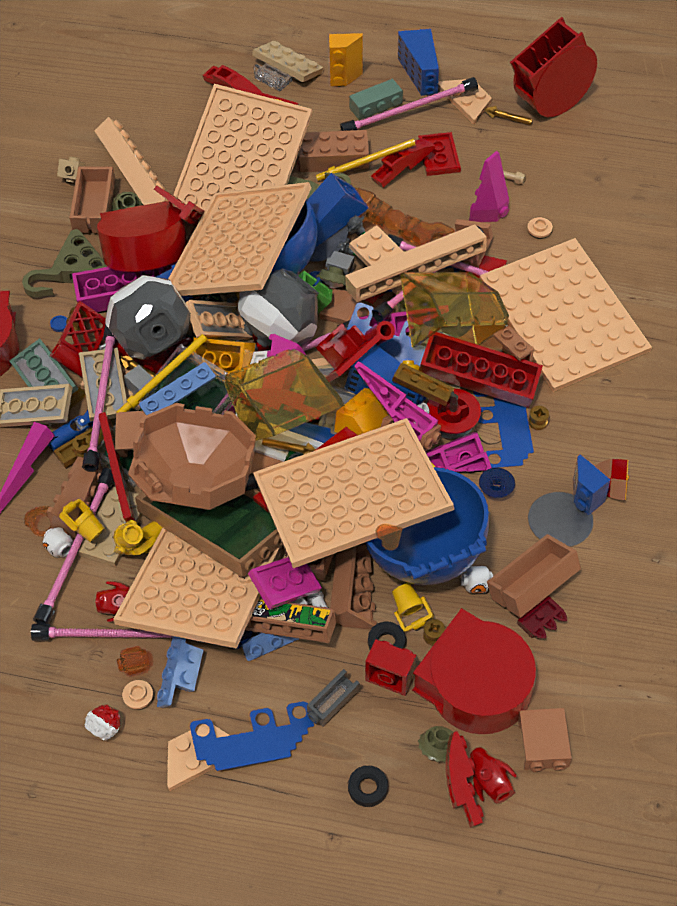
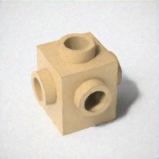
[57,157,85,183]

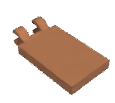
[319,288,395,324]

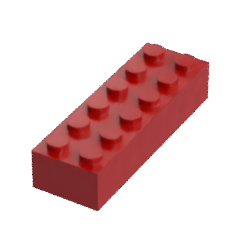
[419,330,543,408]

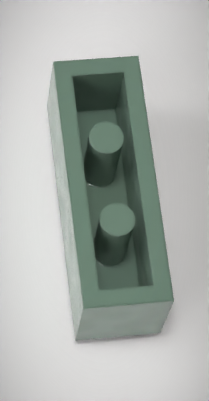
[349,79,403,120]

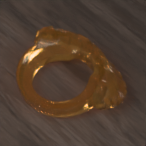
[24,506,52,536]

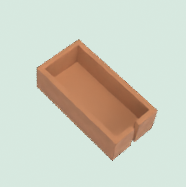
[299,130,369,172]
[70,166,116,233]
[487,534,581,618]

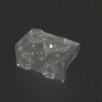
[254,63,292,91]

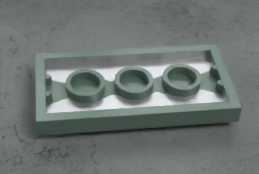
[10,338,78,394]

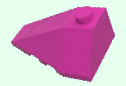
[469,151,509,222]

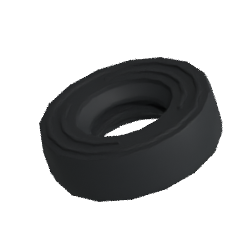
[368,621,406,650]
[348,765,388,807]

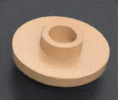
[527,217,553,238]
[122,680,153,709]

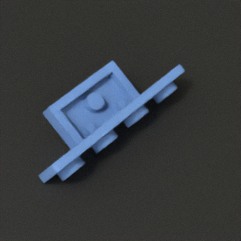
[139,362,216,415]
[241,632,299,661]
[157,636,203,708]

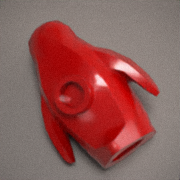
[95,581,130,622]
[470,747,517,804]

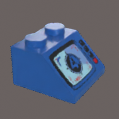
[573,455,610,515]

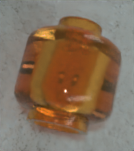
[116,646,150,677]

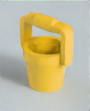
[59,499,105,543]
[113,520,143,555]
[125,521,163,555]
[392,583,434,632]

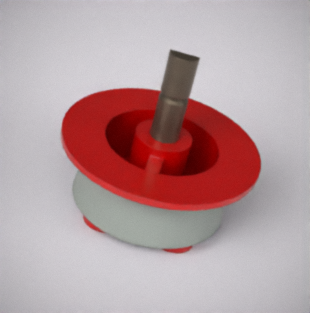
[427,388,481,439]

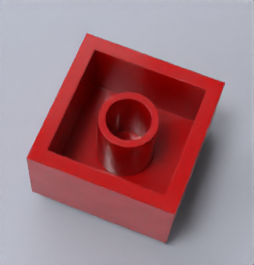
[365,639,416,696]

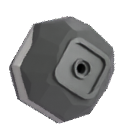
[238,268,319,348]
[105,275,191,360]

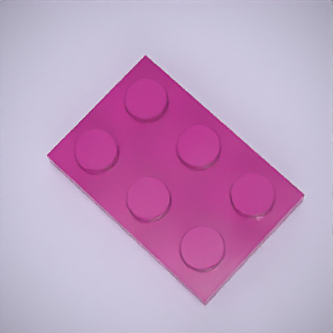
[248,557,322,610]

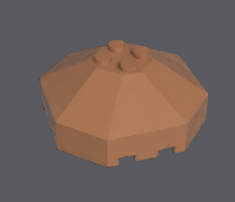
[128,403,256,510]

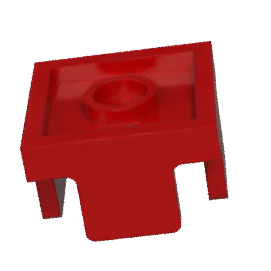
[315,324,365,375]

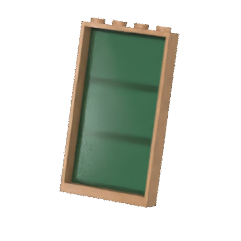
[135,489,283,578]

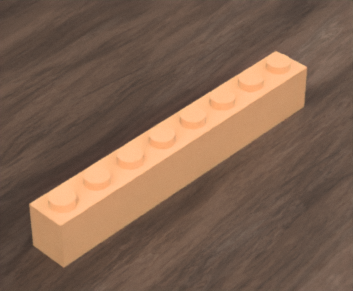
[95,117,175,207]
[345,224,487,302]

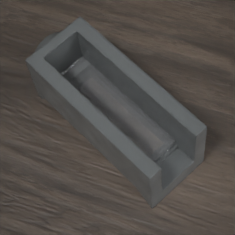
[307,669,360,727]

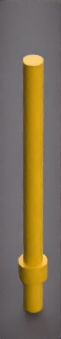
[316,138,416,181]
[115,334,207,413]

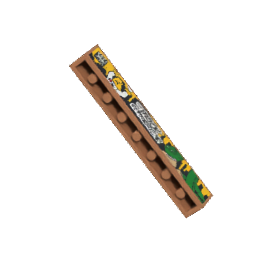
[245,598,336,643]

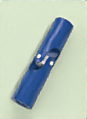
[48,410,93,452]

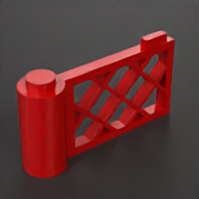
[50,301,106,378]
[325,321,395,383]

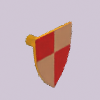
[595,459,629,500]

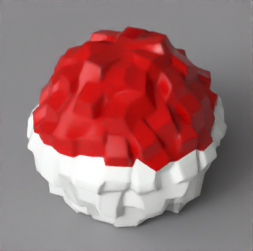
[84,705,120,741]

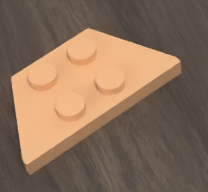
[438,79,492,125]
[167,724,230,791]

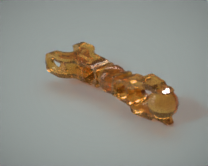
[354,187,455,246]

